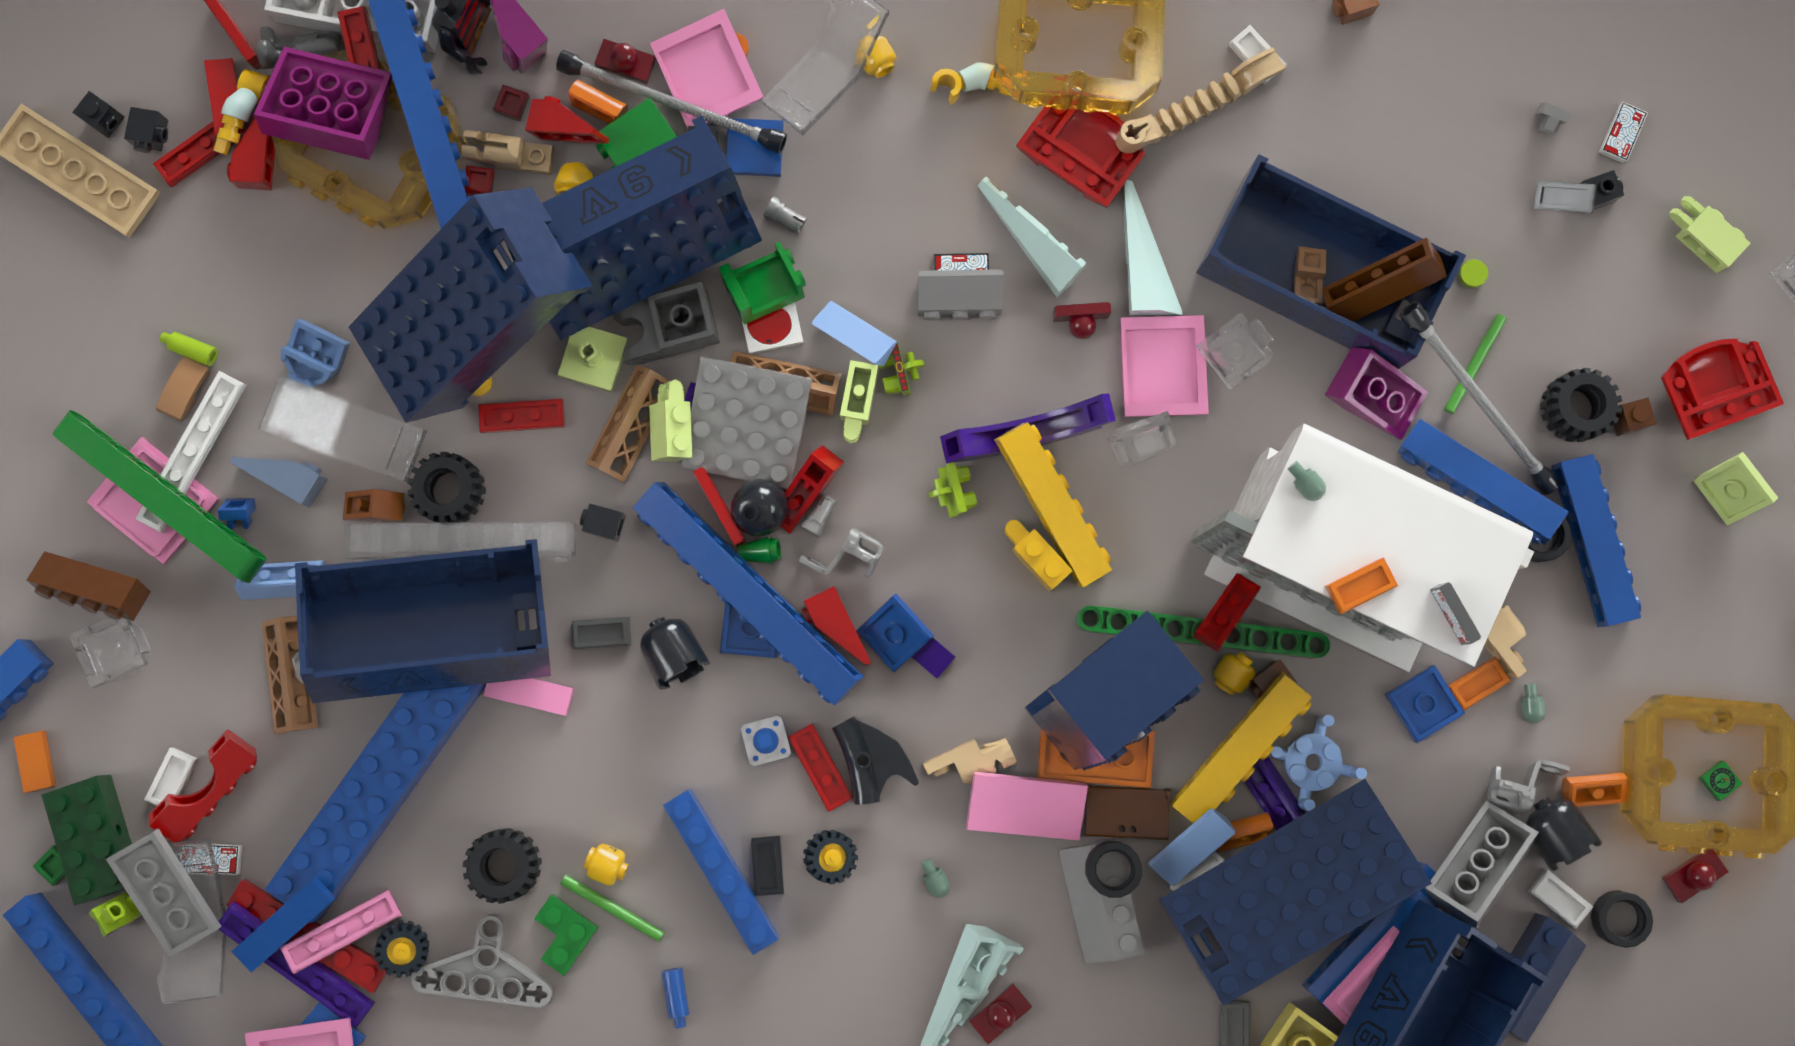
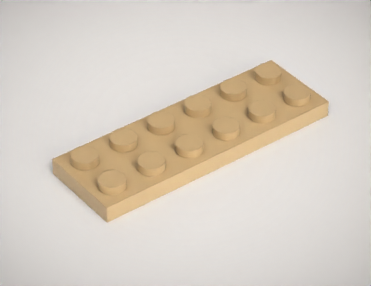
[0,103,161,238]

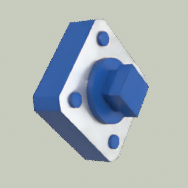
[741,715,792,766]

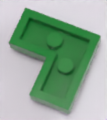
[534,894,599,976]

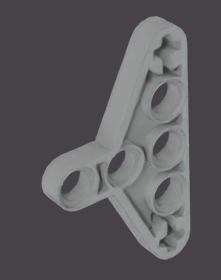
[411,914,554,1008]

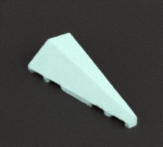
[978,177,1086,298]
[1123,180,1183,317]
[920,924,1024,1046]

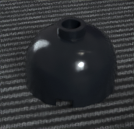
[731,479,789,536]

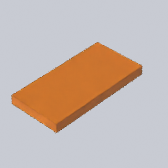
[1037,729,1155,788]

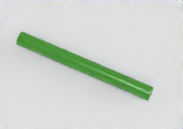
[1444,314,1507,414]
[560,874,665,942]

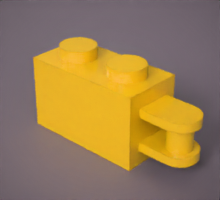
[1004,520,1073,592]

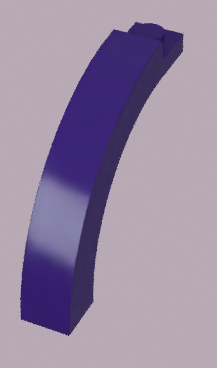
[940,393,1116,464]

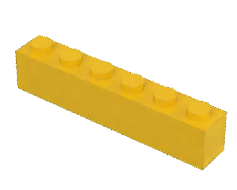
[994,422,1112,587]
[1171,671,1312,823]

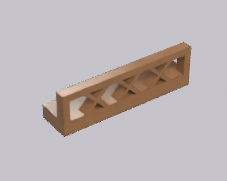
[729,351,842,416]
[585,365,669,483]
[262,616,318,734]

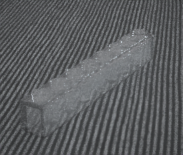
[344,522,576,564]

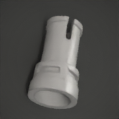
[763,196,807,233]
[801,494,837,538]

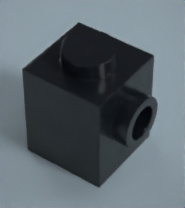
[72,91,125,138]
[124,107,168,153]
[1580,170,1624,214]

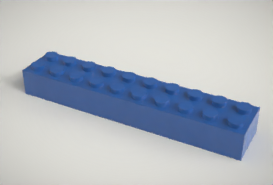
[264,684,486,923]

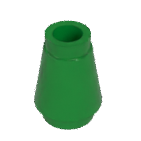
[738,536,781,564]

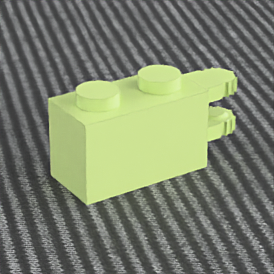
[1669,196,1751,274]
[840,360,878,444]
[649,379,692,462]

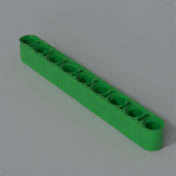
[52,410,267,583]
[1075,606,1331,659]

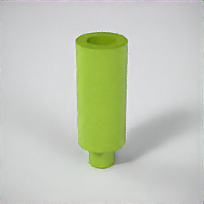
[159,331,218,366]

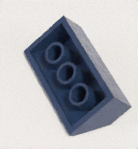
[1509,913,1586,1043]

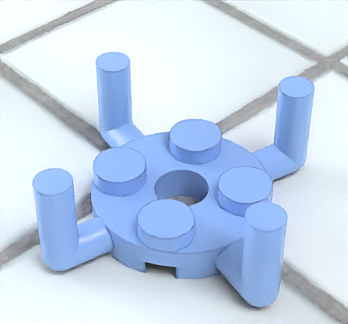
[1268,715,1367,811]

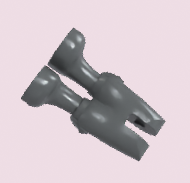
[257,27,341,69]

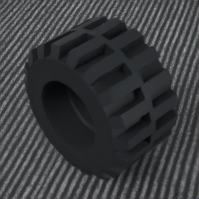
[1540,368,1622,442]
[407,452,486,525]
[463,828,542,904]

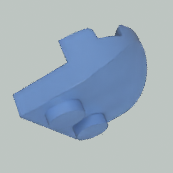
[281,319,350,387]

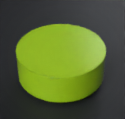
[1458,259,1488,289]

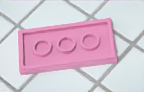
[966,772,1088,840]

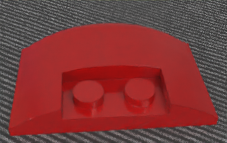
[1016,92,1145,208]
[1661,339,1784,440]

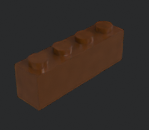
[1322,237,1447,322]
[26,551,151,621]

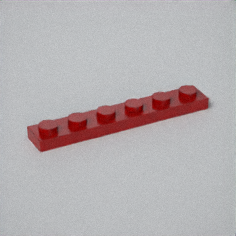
[226,879,386,993]

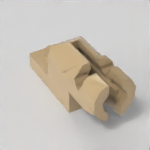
[461,130,554,175]
[1484,605,1527,678]
[923,738,1017,784]

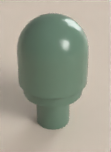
[1287,461,1326,501]
[1521,683,1546,723]
[920,858,950,898]

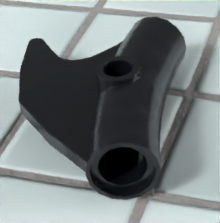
[832,717,919,805]

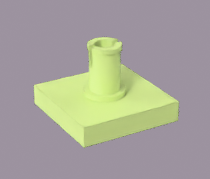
[558,327,629,392]
[1693,452,1778,526]

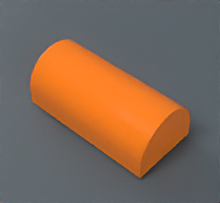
[568,80,628,124]
[1562,772,1628,807]
[1217,812,1274,852]

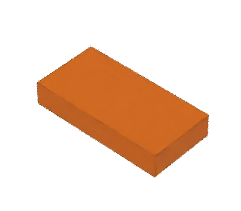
[1325,557,1398,614]
[1448,657,1511,710]
[13,731,56,793]

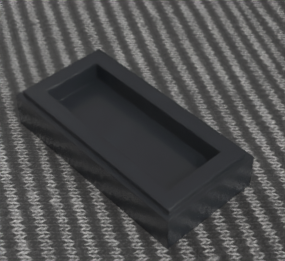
[751,835,784,896]

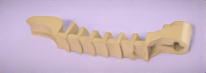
[1116,47,1286,153]

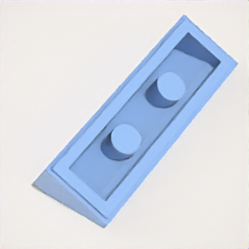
[812,301,897,366]
[235,560,325,600]
[1148,808,1235,886]

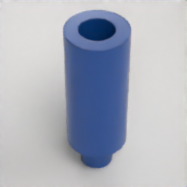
[662,968,689,1028]

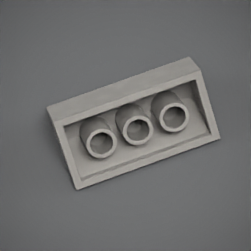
[1425,800,1539,929]
[1058,837,1145,964]

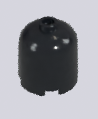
[640,617,710,690]
[1526,797,1602,871]

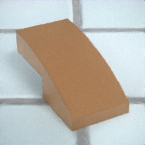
[1292,246,1326,306]
[156,356,210,422]

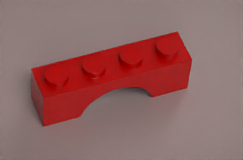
[148,729,257,845]

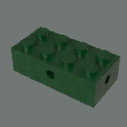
[41,775,132,906]

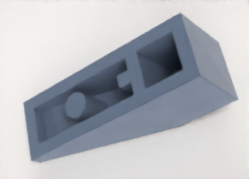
[229,457,328,507]

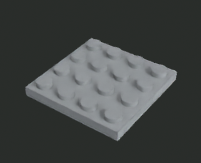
[681,356,812,489]

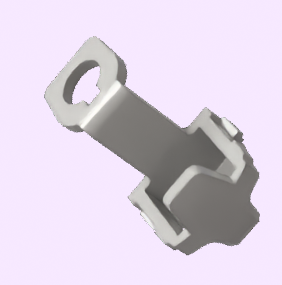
[799,527,884,578]
[1487,760,1570,814]

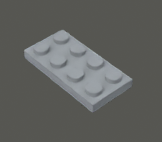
[106,829,221,957]

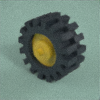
[803,830,858,884]
[374,920,429,978]

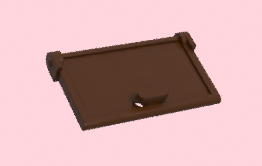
[1085,784,1172,840]

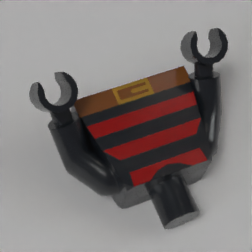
[432,0,492,75]

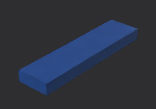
[231,877,336,973]

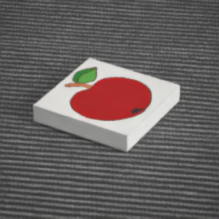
[742,302,804,354]

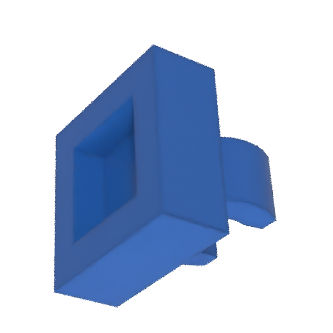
[217,498,256,530]

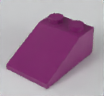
[1325,347,1428,440]

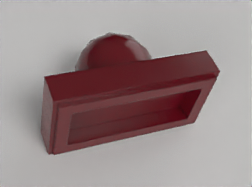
[594,39,656,84]
[1052,302,1111,339]
[1662,847,1729,903]
[969,983,1032,1044]

